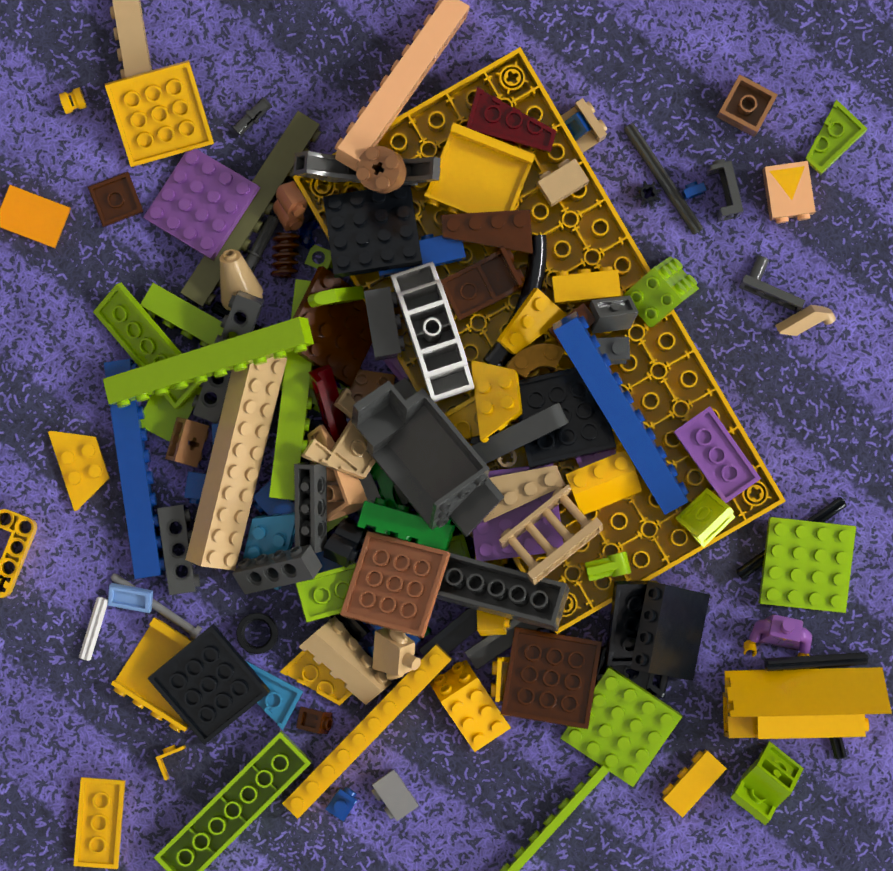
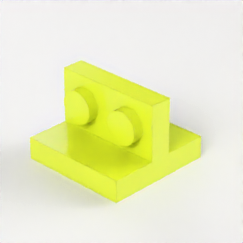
[675,488,735,548]

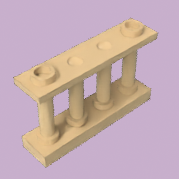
[499,485,603,585]

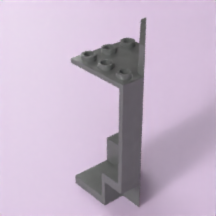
[352,378,504,537]

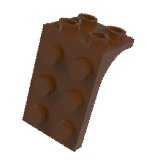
[441,245,525,321]

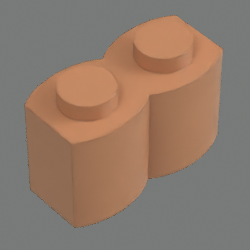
[273,181,307,232]

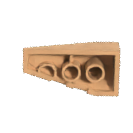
[307,425,367,522]

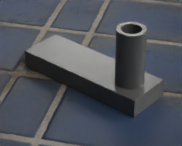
[739,256,806,313]

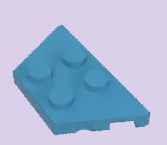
[243,512,295,590]

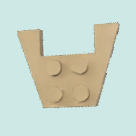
[301,388,376,479]

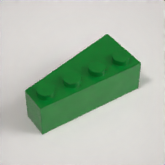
[357,497,456,551]

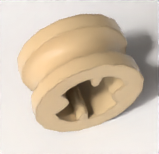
[497,450,517,468]

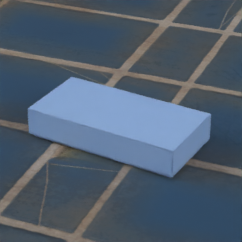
[108,583,153,613]

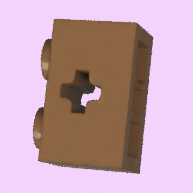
[165,417,209,468]

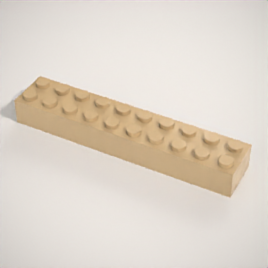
[185,357,287,571]

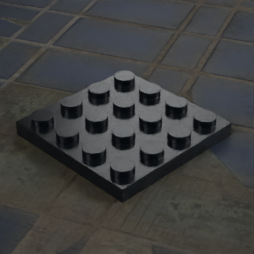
[323,186,423,278]
[518,367,616,469]
[147,623,271,745]

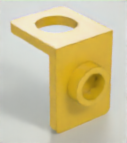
[156,744,186,780]

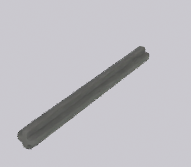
[624,123,703,235]

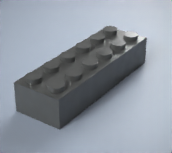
[436,553,570,631]

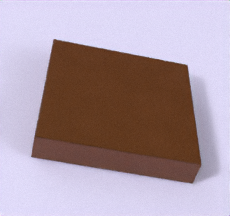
[88,172,144,228]

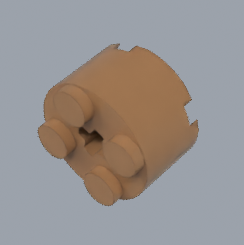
[356,146,407,194]

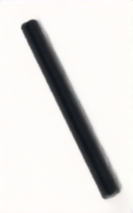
[736,497,847,579]

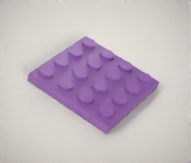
[143,148,260,261]
[472,464,564,561]

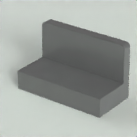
[589,295,639,334]

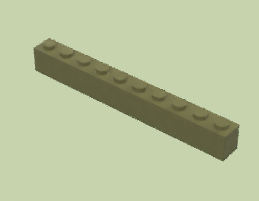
[180,111,322,308]

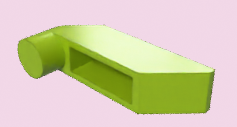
[308,286,365,308]

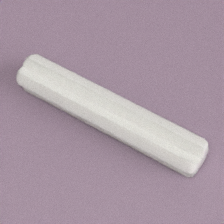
[79,597,108,661]

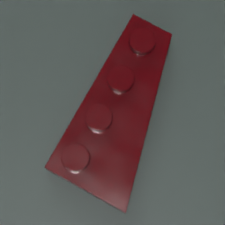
[466,87,556,153]

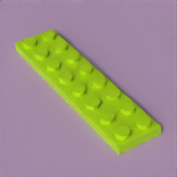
[295,534,470,623]

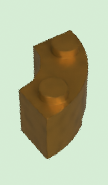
[506,343,565,379]

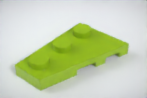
[805,99,867,175]

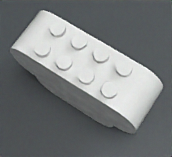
[390,261,475,402]

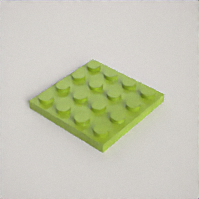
[758,516,856,613]
[560,666,682,787]

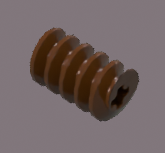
[271,232,300,279]

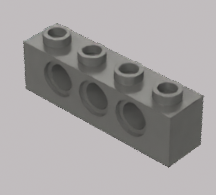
[294,461,327,553]
[157,505,200,595]
[232,545,322,594]

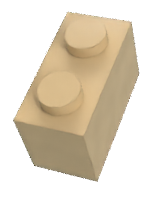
[537,159,589,207]

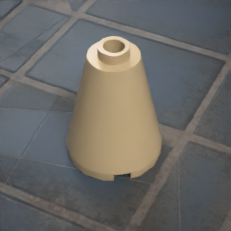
[220,249,263,311]

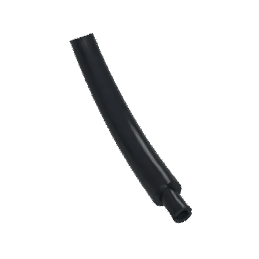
[483,235,547,367]

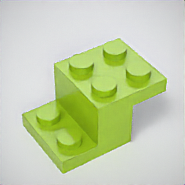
[730,741,804,825]

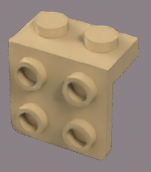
[561,98,607,153]

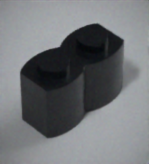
[323,518,368,568]

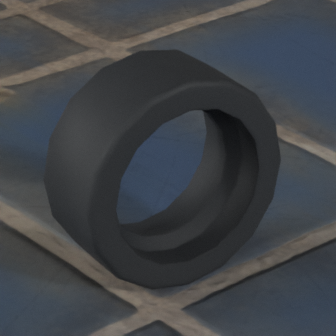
[236,613,279,654]

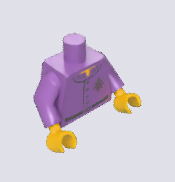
[743,615,812,657]

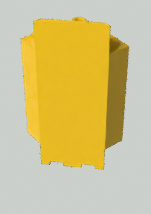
[723,667,892,739]

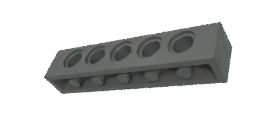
[192,290,264,424]

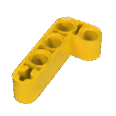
[0,509,37,598]

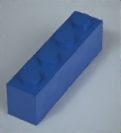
[378,234,466,279]

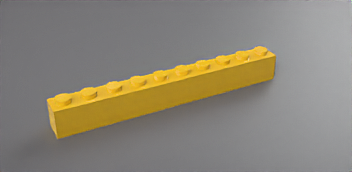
[282,644,452,819]

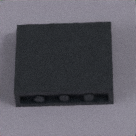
[630,581,710,681]

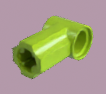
[585,551,631,581]

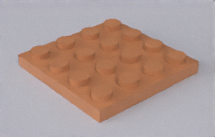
[340,531,450,638]

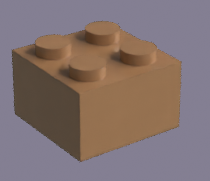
[716,74,778,137]

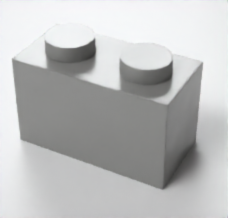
[371,769,419,821]

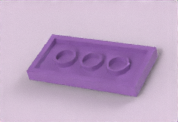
[673,406,761,503]

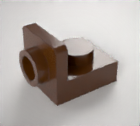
[296,706,333,734]

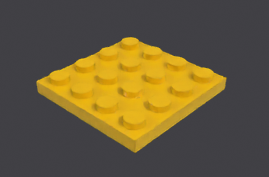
[105,60,214,167]

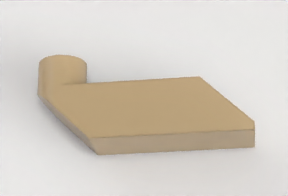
[775,305,836,336]

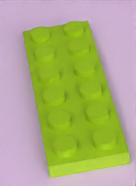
[93,282,202,409]

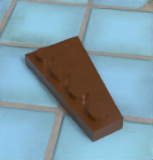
[441,209,533,255]

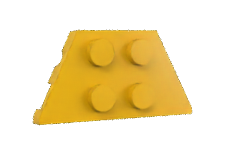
[471,361,523,443]
[48,431,110,511]

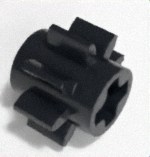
[634,181,661,208]

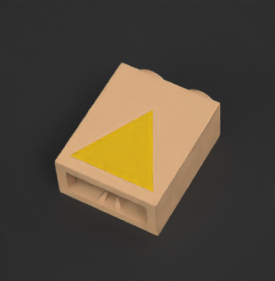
[762,161,816,224]

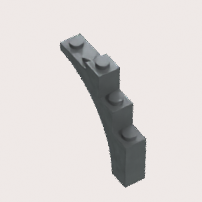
[293,151,441,186]

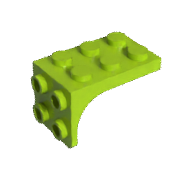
[624,256,699,327]

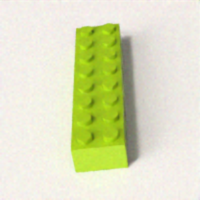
[154,730,312,871]

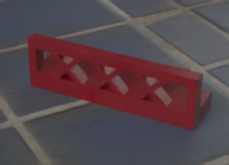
[308,364,347,443]

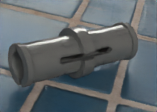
[232,97,272,137]

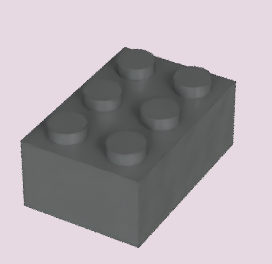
[364,287,405,361]

